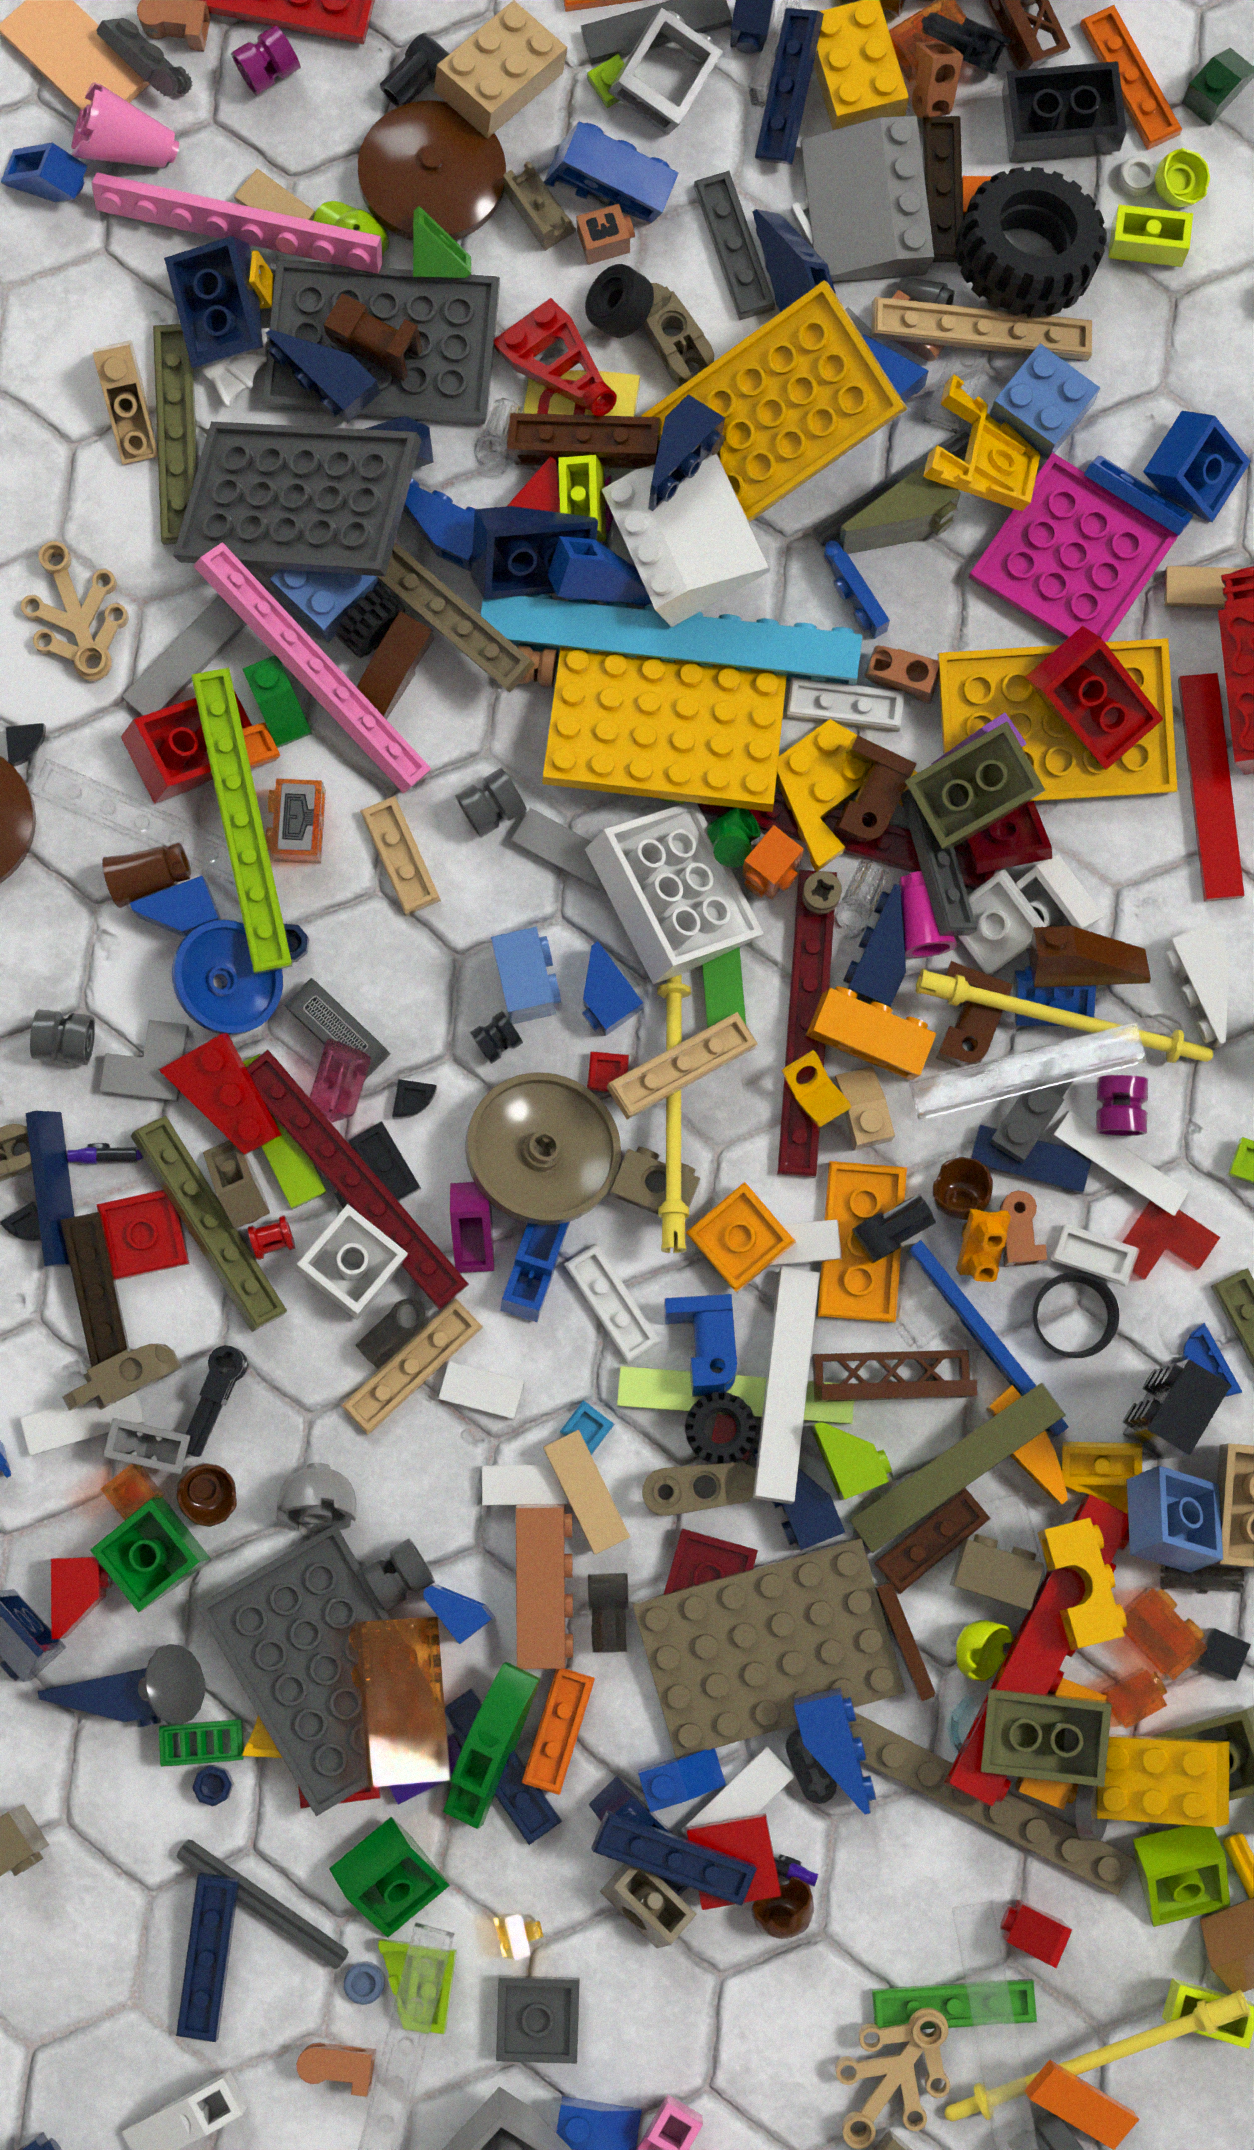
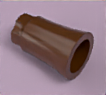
[102,843,191,908]

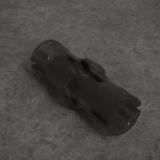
[1160,1564,1244,1594]

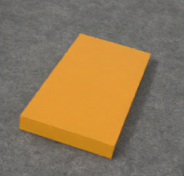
[817,1161,907,1323]

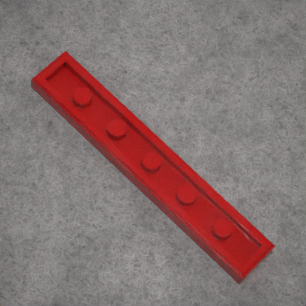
[1178,673,1245,902]

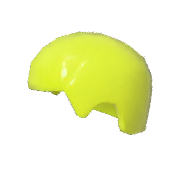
[1154,148,1210,207]
[956,1620,1014,1682]

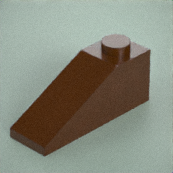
[1029,926,1151,987]

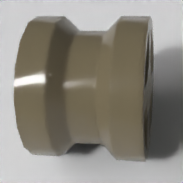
[802,871,842,915]

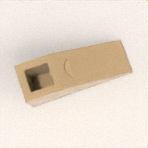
[93,340,158,465]

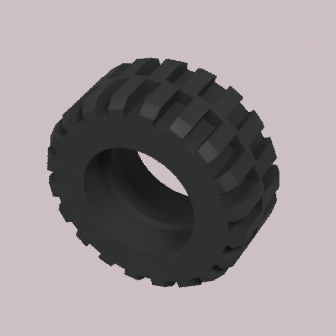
[955,167,1107,318]

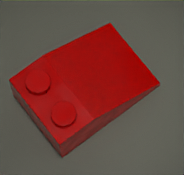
[1025,626,1164,770]
[121,690,252,804]

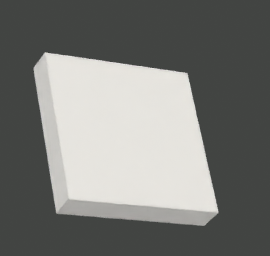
[957,869,1047,976]

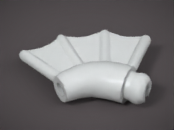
[201,328,269,408]

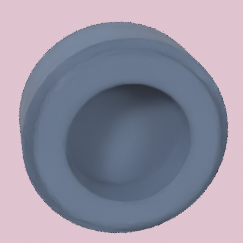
[344,1961,385,2005]

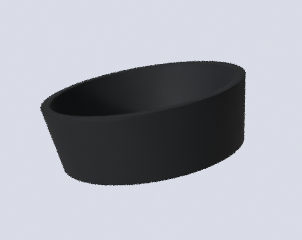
[1033,1272,1119,1358]

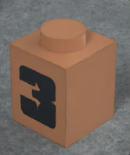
[576,204,635,265]

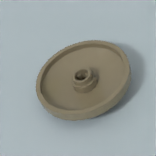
[465,1072,621,1225]

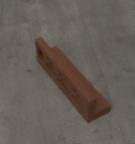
[984,0,1071,70]
[507,413,662,469]
[812,1350,978,1402]

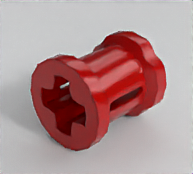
[247,1215,295,1260]

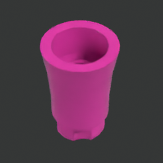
[899,871,957,958]

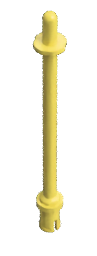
[915,969,1213,1063]
[657,974,691,1253]
[944,1989,1251,2122]

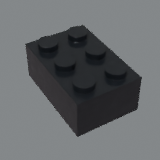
[1002,61,1127,161]

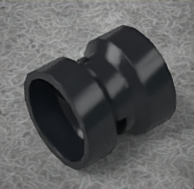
[470,1011,523,1064]

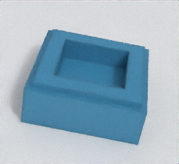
[560,1400,615,1455]

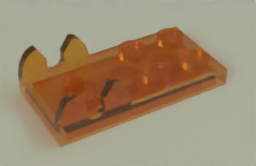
[349,1617,450,1787]

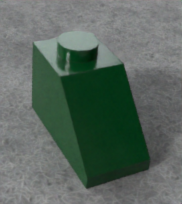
[1182,48,1254,126]

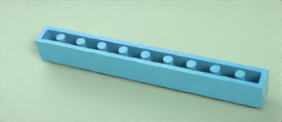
[480,594,862,685]

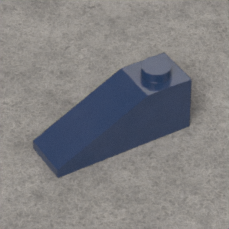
[38,1668,161,1728]

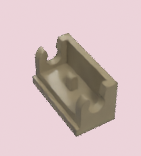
[503,162,576,251]

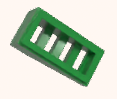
[159,1719,244,1767]

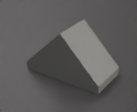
[103,1418,190,1474]

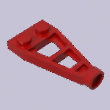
[494,298,617,416]

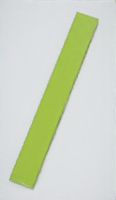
[191,667,293,974]

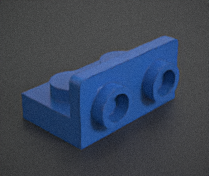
[1014,966,1096,1026]

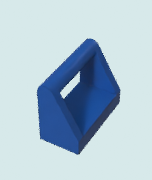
[423,1585,495,1644]

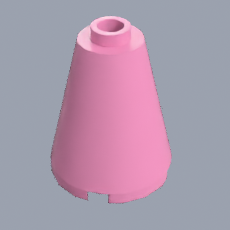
[71,82,179,168]

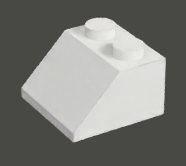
[1015,854,1104,966]
[297,1204,408,1320]

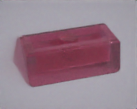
[310,1038,371,1123]

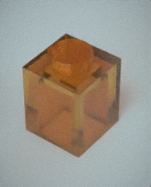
[100,1464,165,1520]
[1100,1668,1167,1729]

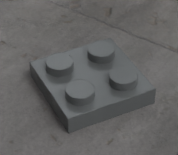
[496,1975,580,2064]

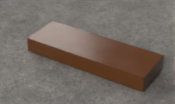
[874,1488,991,1594]
[876,1582,936,1701]

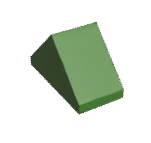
[413,206,472,278]

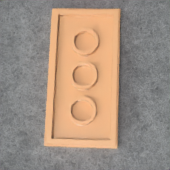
[0,0,150,111]

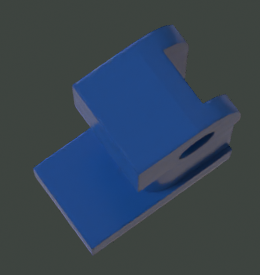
[664,1294,737,1397]

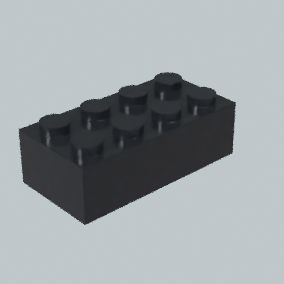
[1122,1359,1231,1459]

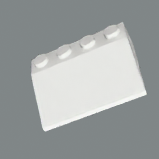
[602,453,771,627]
[585,802,764,984]

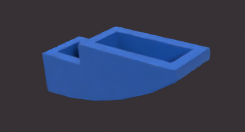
[500,1222,570,1322]

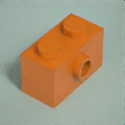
[742,825,804,900]

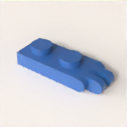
[824,541,890,639]

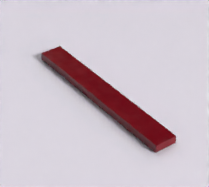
[697,792,995,890]
[777,870,837,1178]
[246,1049,469,1310]

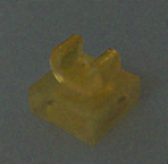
[494,1914,544,1960]

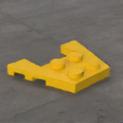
[923,374,1041,511]
[776,719,918,872]

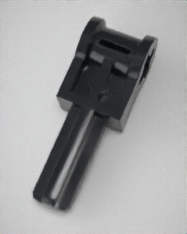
[921,12,1012,74]
[185,1345,248,1457]

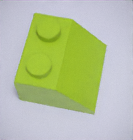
[810,1422,892,1500]
[1133,1825,1231,1927]

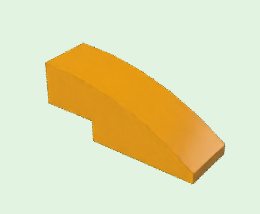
[986,1385,1068,1505]

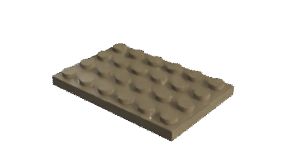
[632,1537,906,1759]

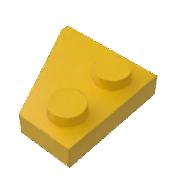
[1062,1442,1143,1514]

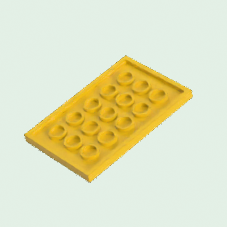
[641,280,908,523]
[937,638,1177,801]
[542,647,787,812]

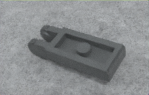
[96,18,193,97]
[990,1057,1077,1164]

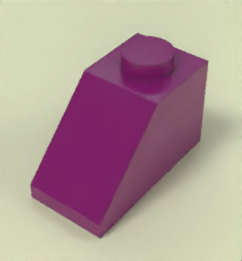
[450,1182,494,1273]

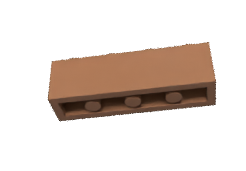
[516,1504,573,1669]

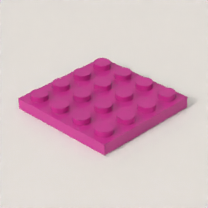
[969,453,1179,642]

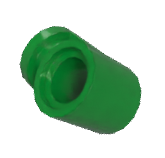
[707,807,761,868]

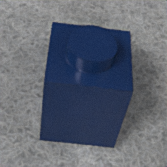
[730,0,776,54]

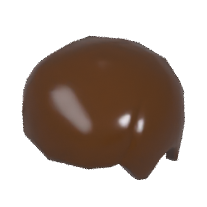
[932,1157,993,1220]
[176,1463,237,1527]
[751,1876,814,1939]

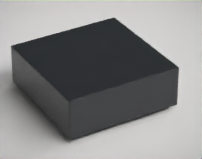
[1197,1628,1251,1681]

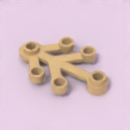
[21,541,129,681]
[835,2008,950,2149]

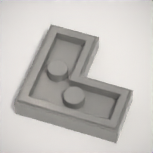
[100,1020,189,1102]

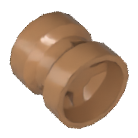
[518,645,557,687]

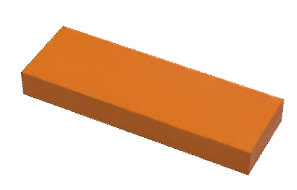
[521,1668,595,1795]
[1024,2060,1140,2150]

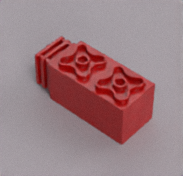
[1218,566,1254,775]

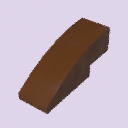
[357,611,435,720]

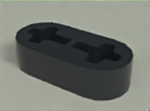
[785,1729,837,1804]

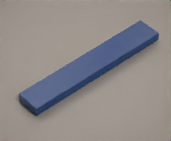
[907,1240,1069,1437]

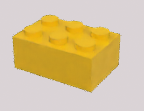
[813,0,909,130]
[1097,1734,1230,1827]

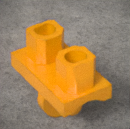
[956,1209,1011,1282]

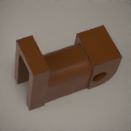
[323,293,423,381]
[833,735,917,842]
[936,961,1013,1069]

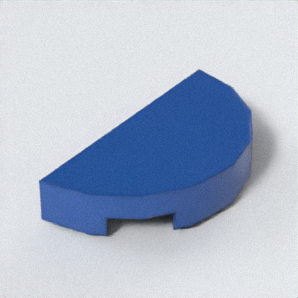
[1182,1322,1242,1397]

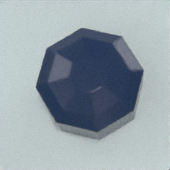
[284,924,309,962]
[192,1765,234,1806]

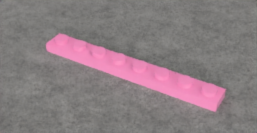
[92,172,383,274]
[193,542,431,794]

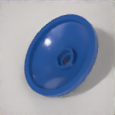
[172,920,283,1035]

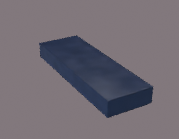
[971,1125,1092,1194]

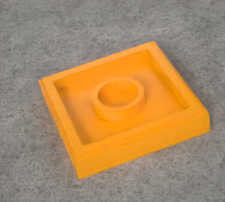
[686,1182,796,1293]

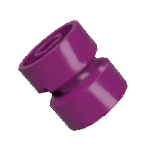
[231,25,301,96]
[1096,1075,1148,1136]

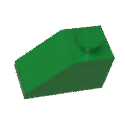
[243,655,312,748]

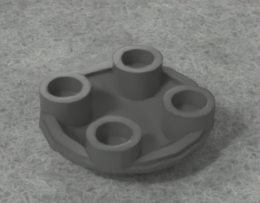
[138,1644,205,1726]

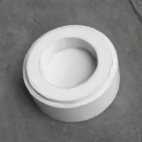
[1118,156,1157,196]

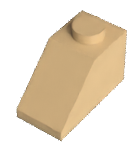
[835,1066,895,1151]

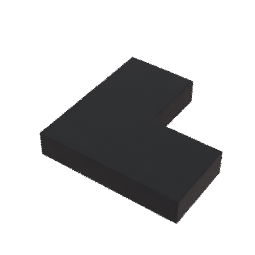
[334,1121,422,1209]

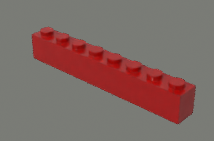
[944,1494,1129,1806]

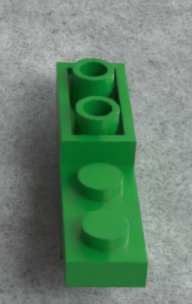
[443,1662,541,1829]

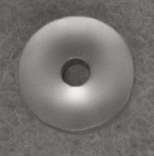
[1075,1784,1108,1841]

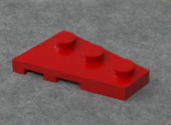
[159,1033,282,1155]

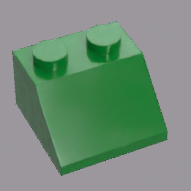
[90,1497,211,1613]
[329,1816,450,1938]

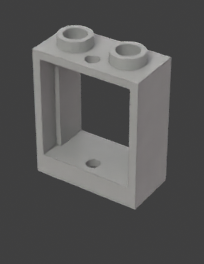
[608,8,723,135]

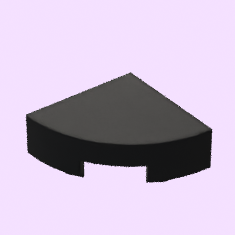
[6,723,46,766]
[392,1079,437,1119]
[0,1202,41,1241]

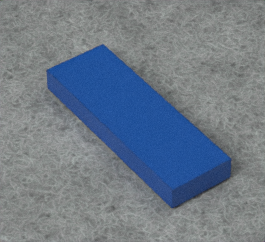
[1084,455,1193,535]

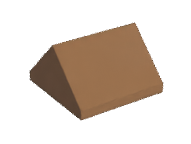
[1200,1897,1254,1993]

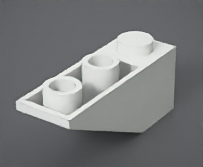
[1164,921,1230,1050]
[122,2070,248,2150]

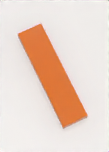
[1080,5,1182,150]

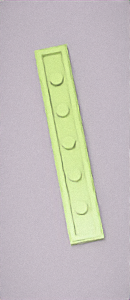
[617,1366,854,1424]

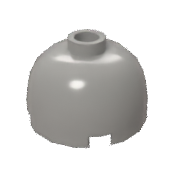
[276,1462,356,1533]

